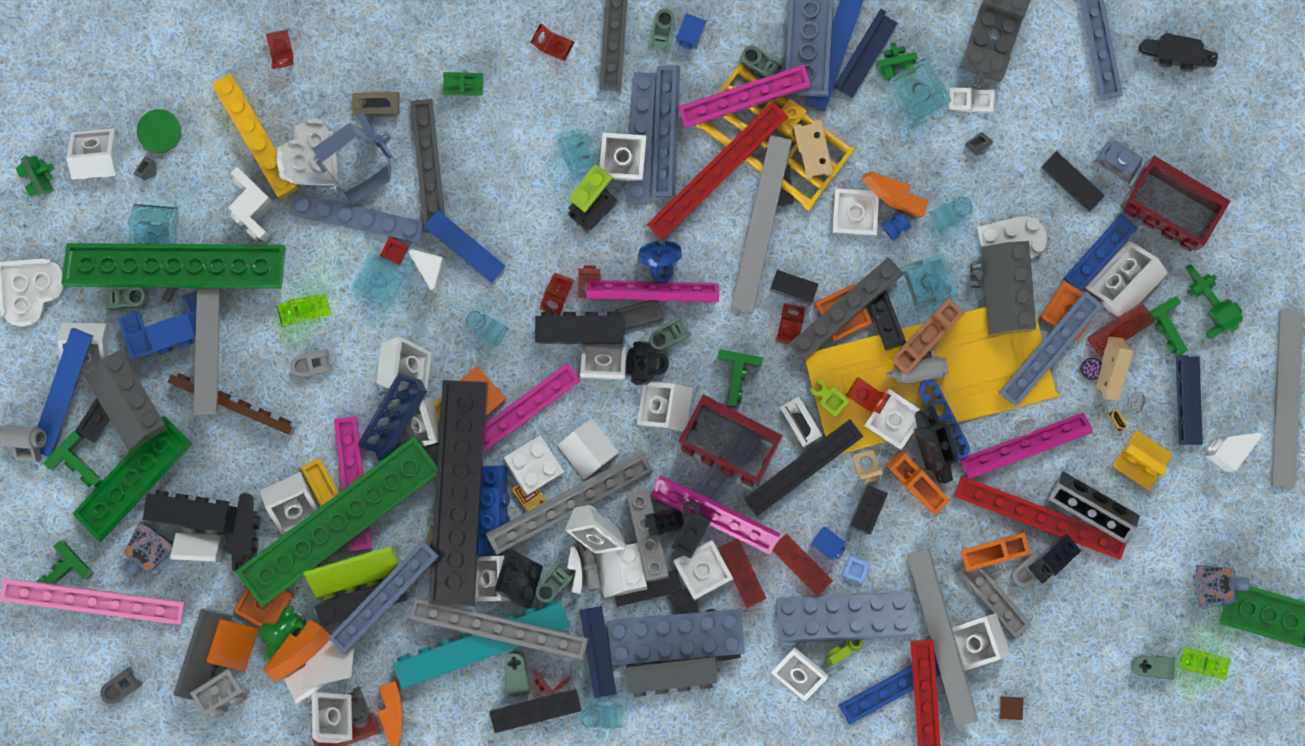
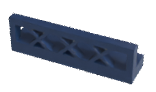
[834,8,898,98]
[1176,355,1203,445]
[358,372,427,461]
[579,606,617,699]

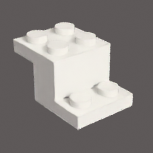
[228,167,274,243]

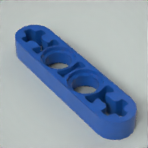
[918,380,970,459]

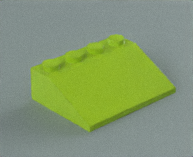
[303,546,401,601]

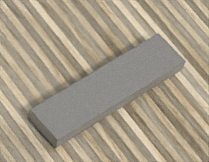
[956,564,1031,639]

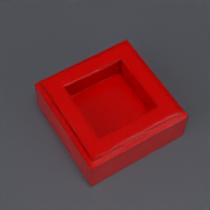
[379,237,409,266]

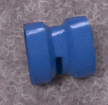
[881,210,912,241]

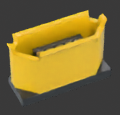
[1108,410,1127,431]

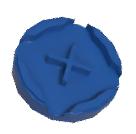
[638,241,682,283]

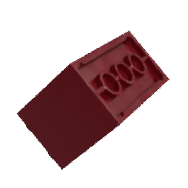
[1119,156,1231,252]
[678,394,783,488]

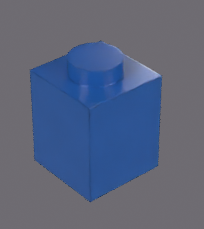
[676,13,706,50]
[810,526,846,560]

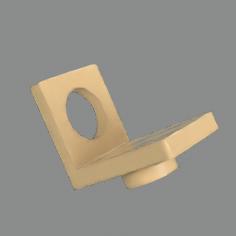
[853,450,883,483]

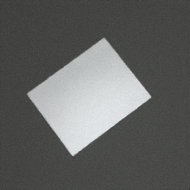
[303,627,354,689]

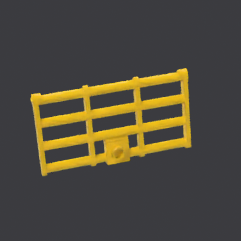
[695,63,856,211]

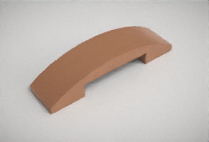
[890,298,965,375]

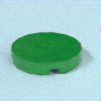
[137,109,182,153]

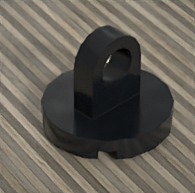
[626,341,669,385]

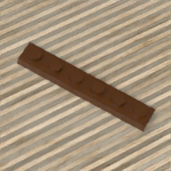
[168,373,295,436]

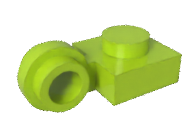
[823,639,863,667]

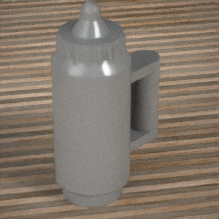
[886,347,948,383]
[0,425,47,462]

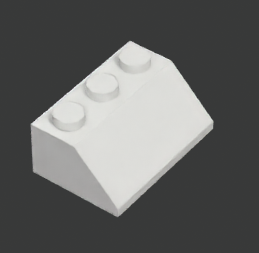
[1085,240,1168,321]

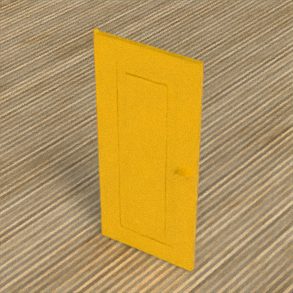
[805,307,1059,454]

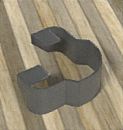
[970,264,982,288]

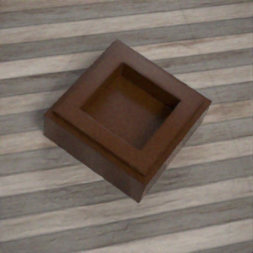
[999,696,1024,720]

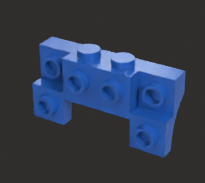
[118,291,197,360]
[478,466,510,555]

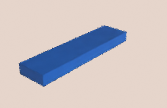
[423,210,506,283]
[1062,214,1138,291]

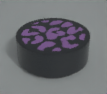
[1080,357,1102,380]

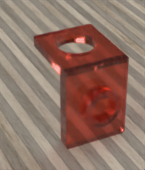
[530,23,574,61]
[266,29,294,69]
[578,265,601,298]
[540,272,574,316]
[776,303,805,344]
[846,377,891,414]
[532,668,572,695]

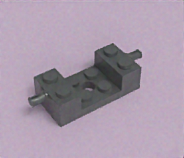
[959,0,1030,88]

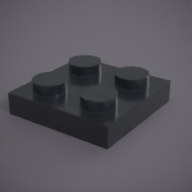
[494,550,543,608]

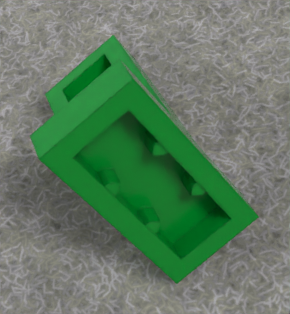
[1135,296,1188,356]
[717,349,763,407]
[43,431,103,487]
[36,540,94,584]

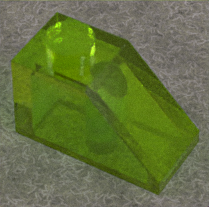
[276,294,332,327]
[1180,647,1231,681]

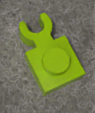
[809,379,850,418]

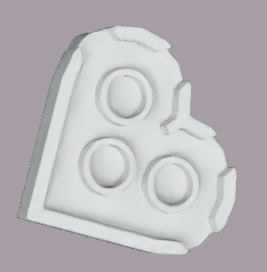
[277,118,339,186]
[976,216,1047,259]
[0,259,65,327]

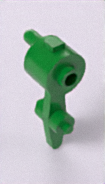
[1185,264,1243,339]

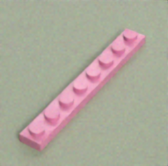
[0,578,184,625]

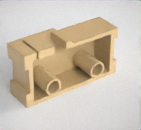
[793,119,834,180]
[1095,337,1134,400]

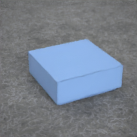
[842,555,871,584]

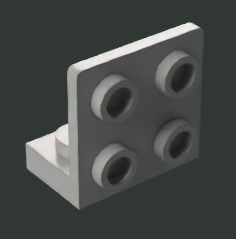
[190,669,250,718]

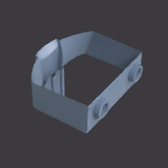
[312,112,392,204]

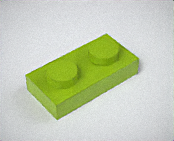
[568,164,613,212]

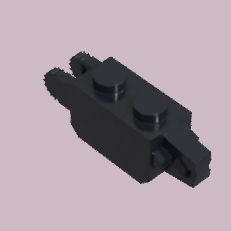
[1138,33,1218,72]
[914,405,958,484]
[224,492,261,571]

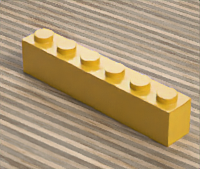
[212,73,300,201]

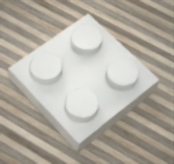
[832,188,879,236]
[864,389,925,450]
[502,435,564,496]
[673,540,733,601]

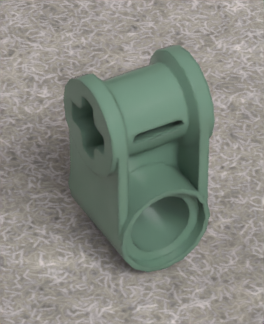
[648,9,675,53]
[740,45,784,78]
[105,287,149,310]
[648,316,692,352]
[536,561,575,603]
[504,652,530,696]
[1130,656,1175,680]

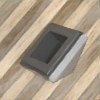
[964,132,993,155]
[134,156,156,181]

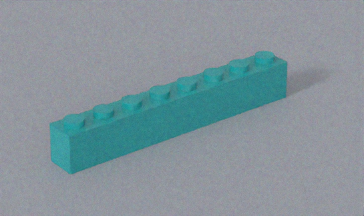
[393,599,571,689]

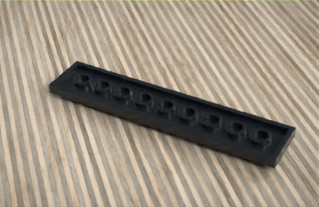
[429,380,488,606]

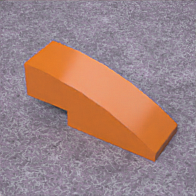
[862,172,928,219]
[884,450,950,516]
[961,532,1031,572]
[263,620,330,682]
[378,680,404,746]

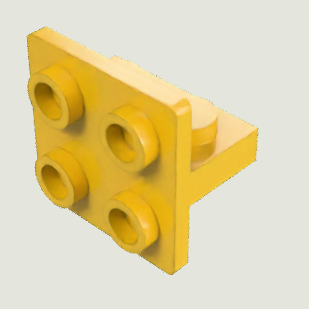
[1112,430,1172,490]

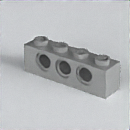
[627,489,669,583]

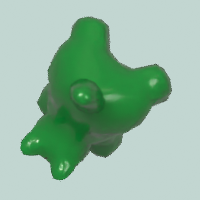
[258,605,306,661]

